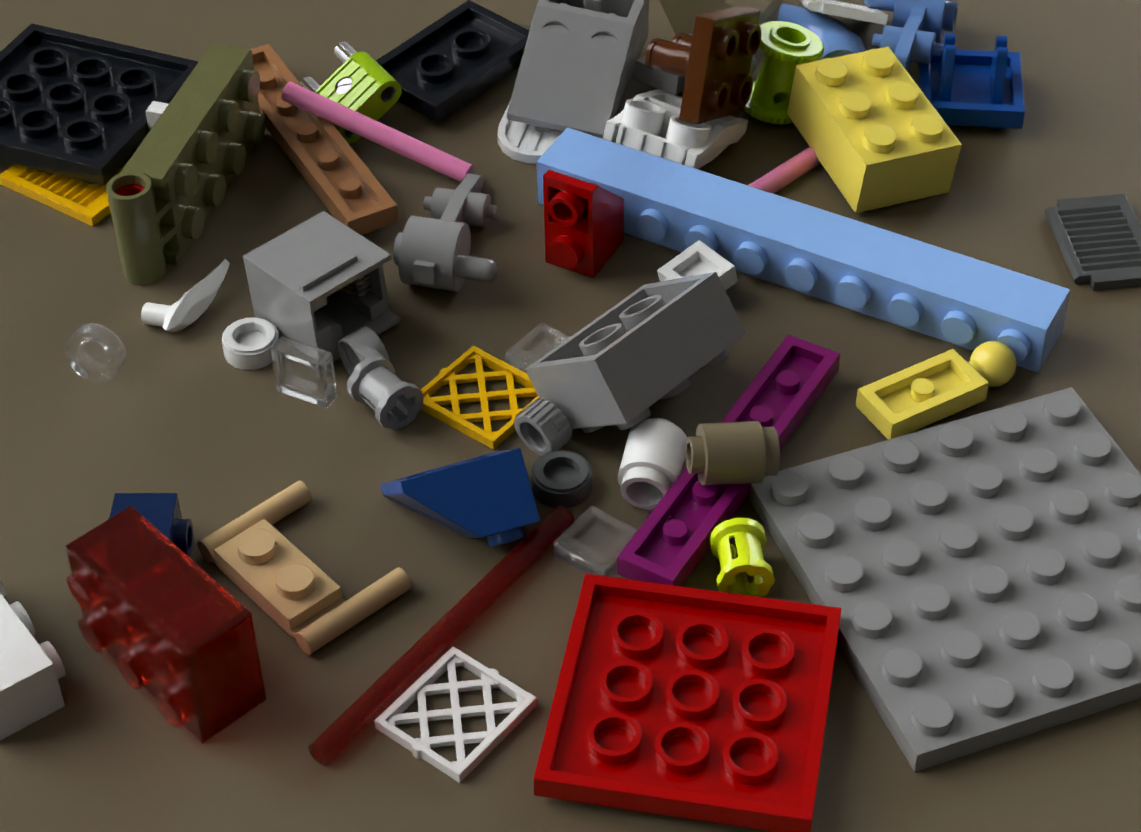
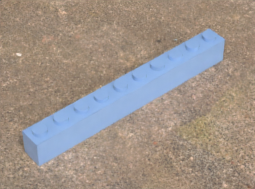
[536,127,1070,373]

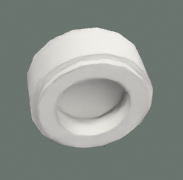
[222,317,280,370]

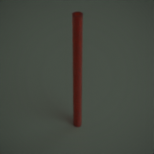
[308,506,575,766]

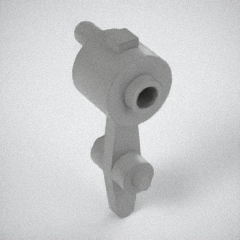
[393,173,498,292]

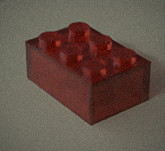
[65,506,266,744]

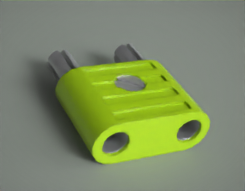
[300,41,402,143]

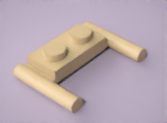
[197,480,412,655]

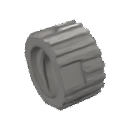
[514,398,573,456]

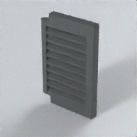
[1044,194,1141,291]

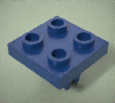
[918,33,1025,130]

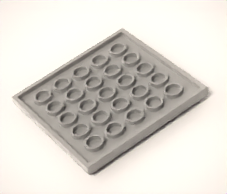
[747,387,1141,772]

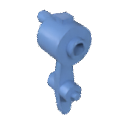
[864,0,958,71]

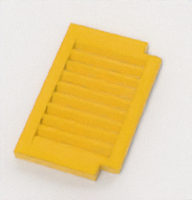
[0,164,125,227]

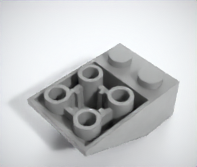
[507,0,649,139]

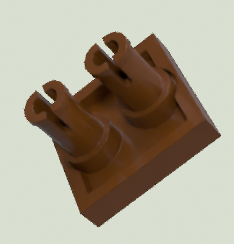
[645,6,762,124]

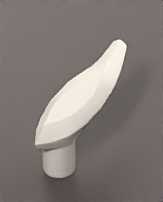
[141,259,230,332]

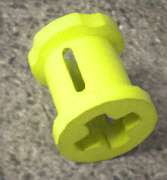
[709,518,775,597]

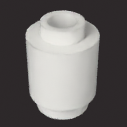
[618,418,687,510]

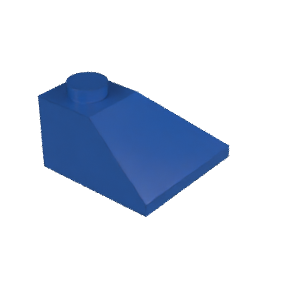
[380,448,540,546]

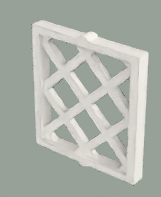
[374,646,537,783]

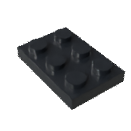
[376,0,530,123]

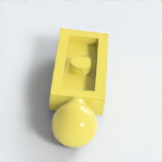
[856,341,1017,440]

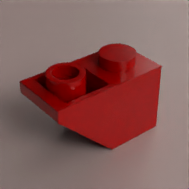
[543,170,624,278]

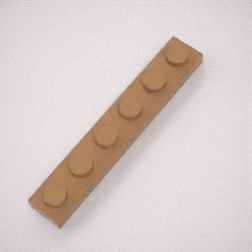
[251,43,399,235]

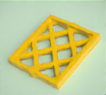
[420,345,539,450]

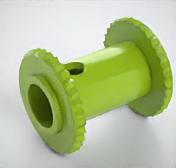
[744,21,824,124]

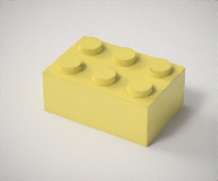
[787,47,962,213]

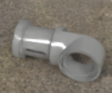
[337,327,423,430]

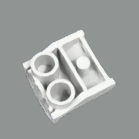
[603,89,748,169]

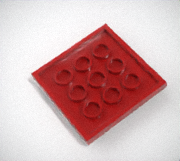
[533,573,842,832]

